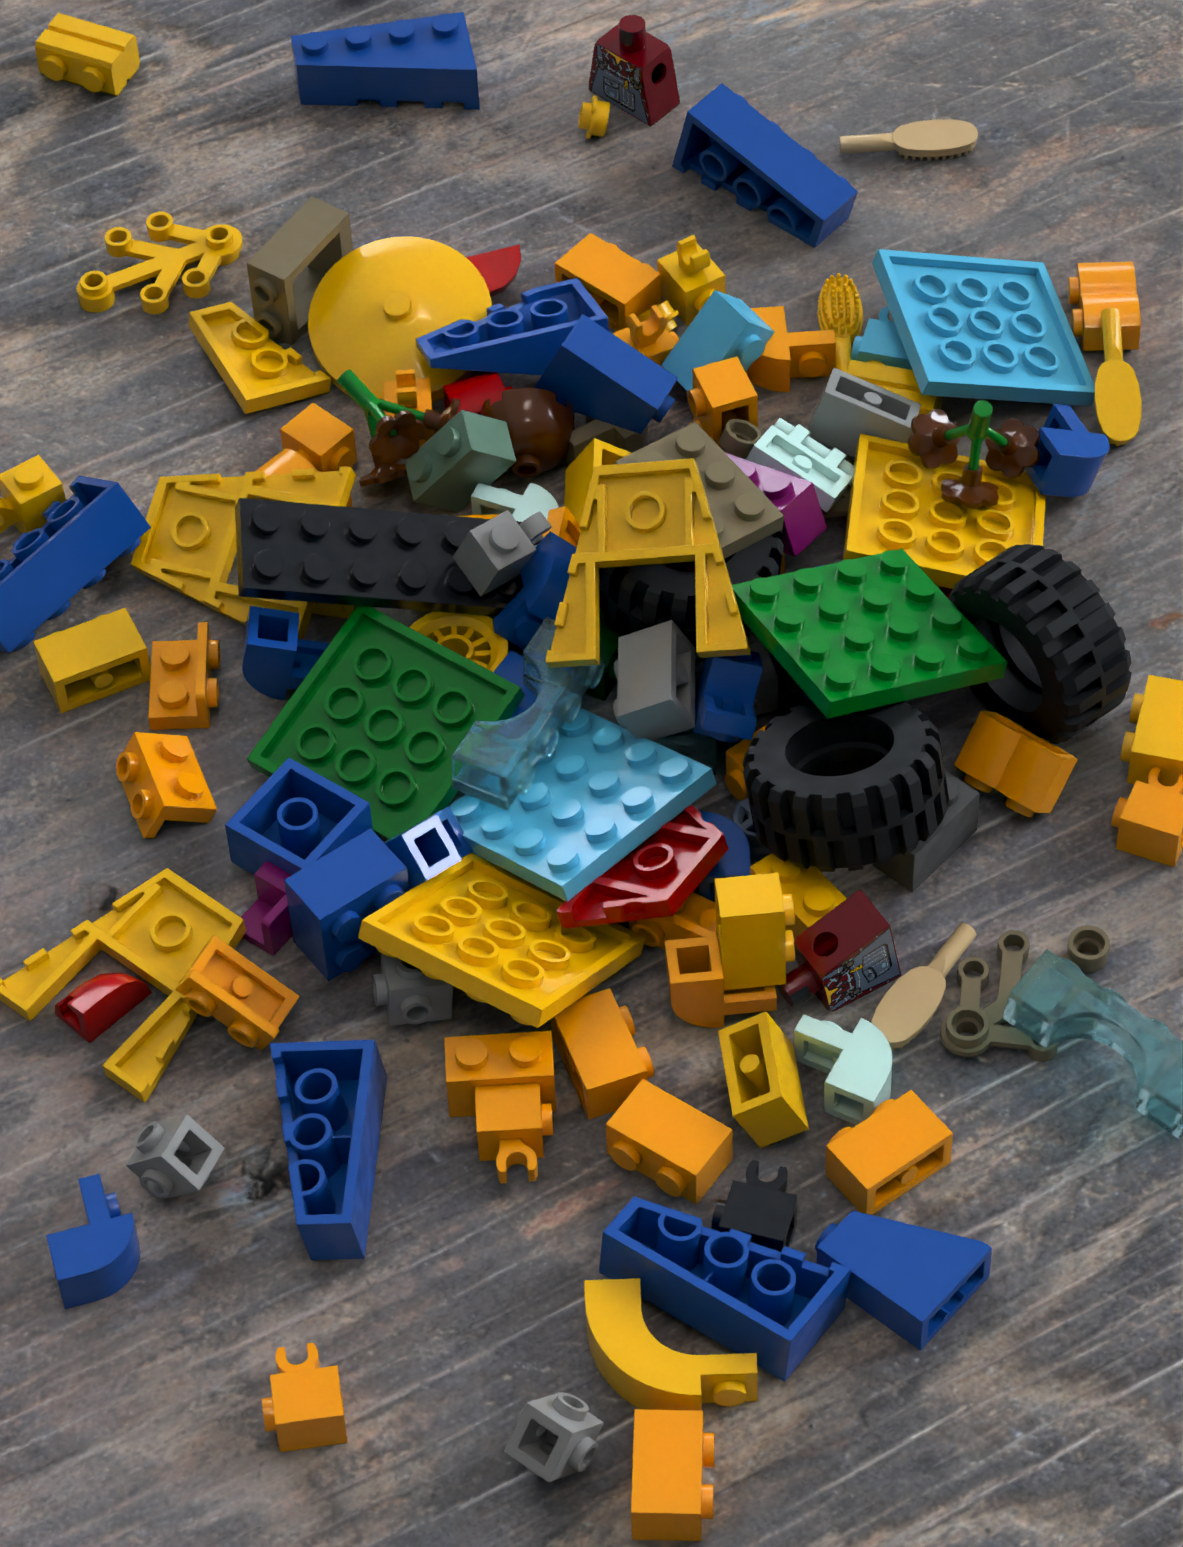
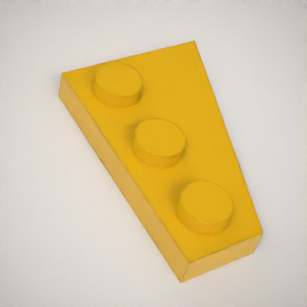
[188,302,331,414]

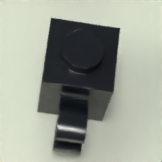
[711,1160,797,1252]

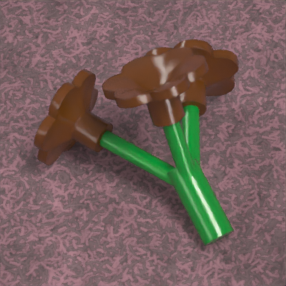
[337,369,460,487]
[908,400,1040,509]

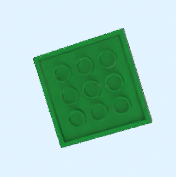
[732,549,1007,719]
[247,606,525,842]

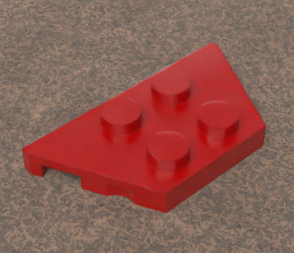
[556,805,729,928]

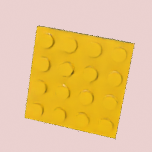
[843,433,1046,589]
[358,852,646,1028]

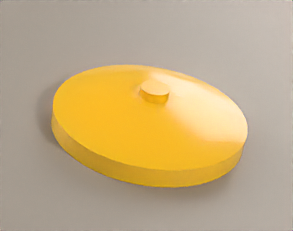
[308,236,492,402]

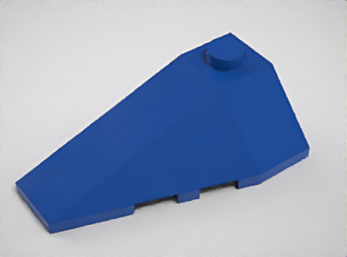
[416,278,609,376]

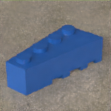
[291,12,480,110]
[672,83,858,248]
[0,475,151,653]
[270,1040,387,1260]
[599,1197,851,1382]

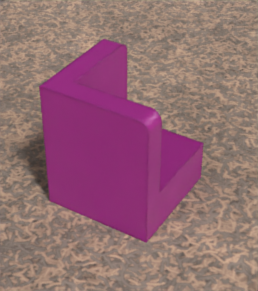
[241,861,293,956]

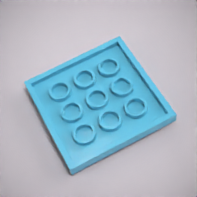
[872,249,1095,406]
[450,707,717,902]

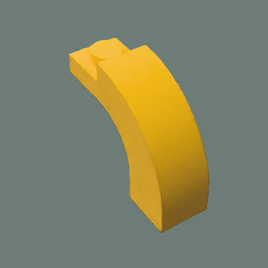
[584,1278,758,1410]

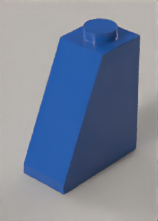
[534,314,678,434]
[815,1210,992,1351]

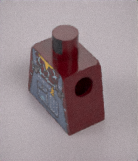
[589,15,680,127]
[777,889,901,1011]

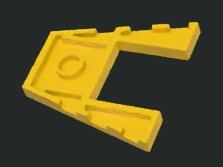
[546,458,751,668]
[131,466,356,639]
[0,868,246,1103]

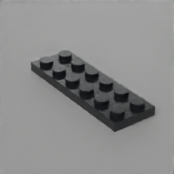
[235,498,523,616]

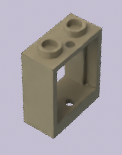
[246,196,353,346]

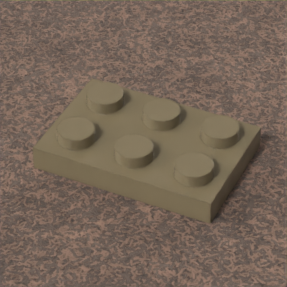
[615,422,784,562]

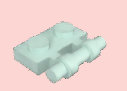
[746,418,854,512]

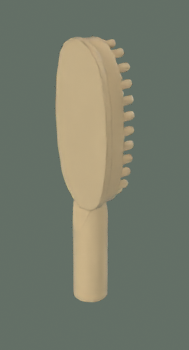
[839,119,978,161]
[871,923,977,1051]

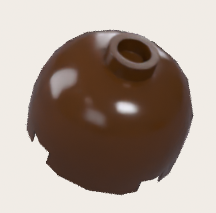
[480,388,575,478]

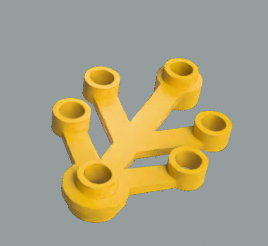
[77,212,243,314]

